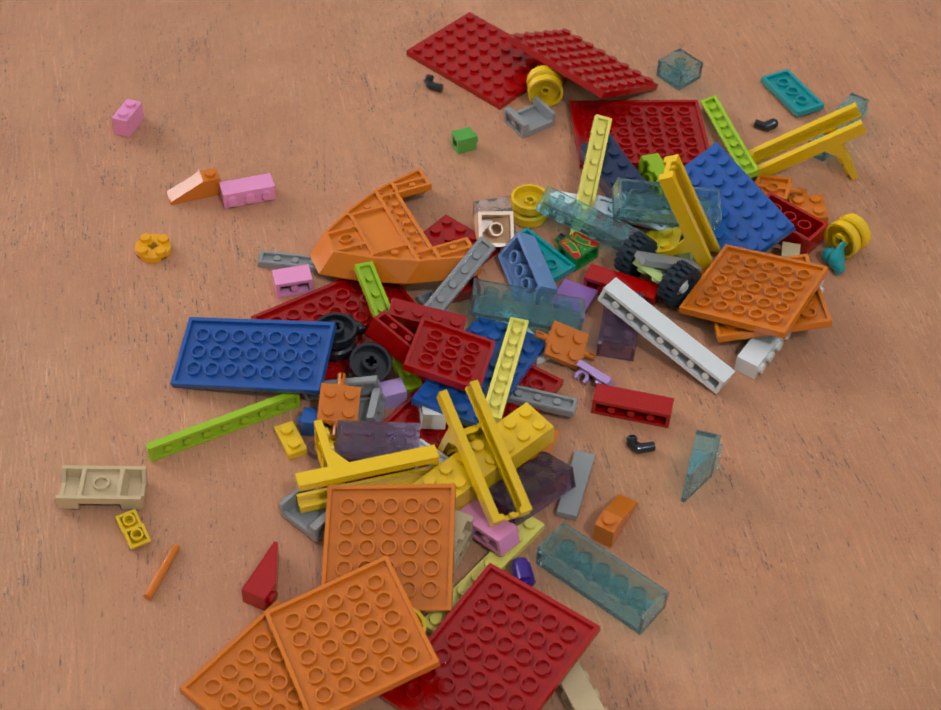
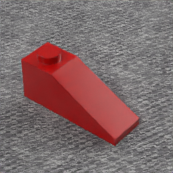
[241,541,279,611]

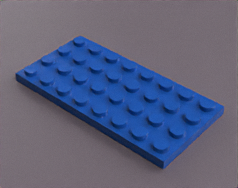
[684,142,796,253]
[411,314,545,427]
[170,317,337,394]

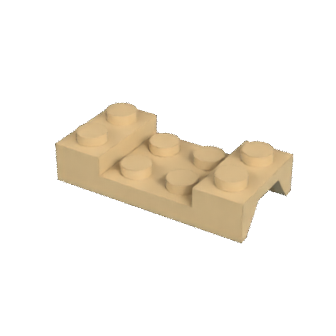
[55,465,148,510]

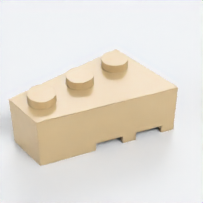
[454,510,474,573]

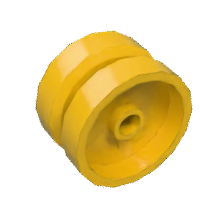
[526,65,563,107]
[510,184,550,228]
[824,213,871,259]

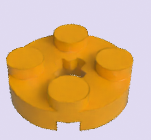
[135,233,172,264]

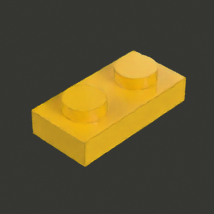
[274,421,308,460]

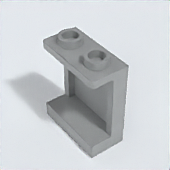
[504,96,556,139]
[328,387,386,432]
[279,486,326,543]

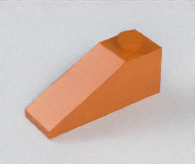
[167,168,221,205]
[592,494,638,548]

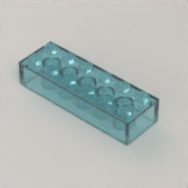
[612,178,722,231]
[469,278,585,331]
[536,522,669,635]

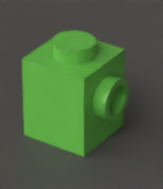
[451,127,478,154]

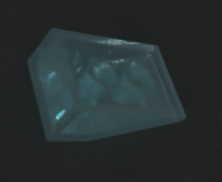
[681,430,723,502]

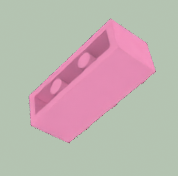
[219,173,276,209]
[459,500,520,557]

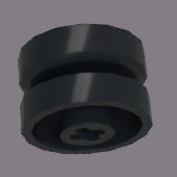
[317,312,357,362]
[345,342,392,382]

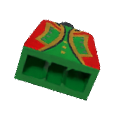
[555,232,600,272]

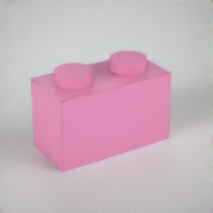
[112,99,144,137]
[272,265,313,298]

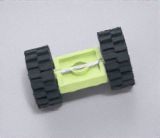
[614,231,701,309]

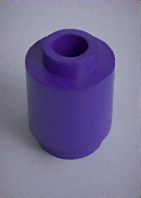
[510,557,536,586]

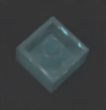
[656,48,703,90]

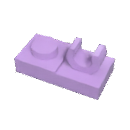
[574,359,615,386]

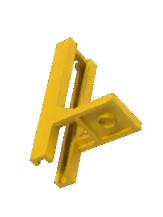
[748,102,867,180]
[645,154,720,269]
[436,380,533,528]
[295,419,439,513]

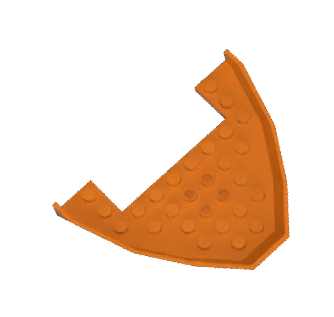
[310,168,482,284]

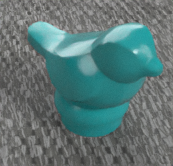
[821,241,847,276]

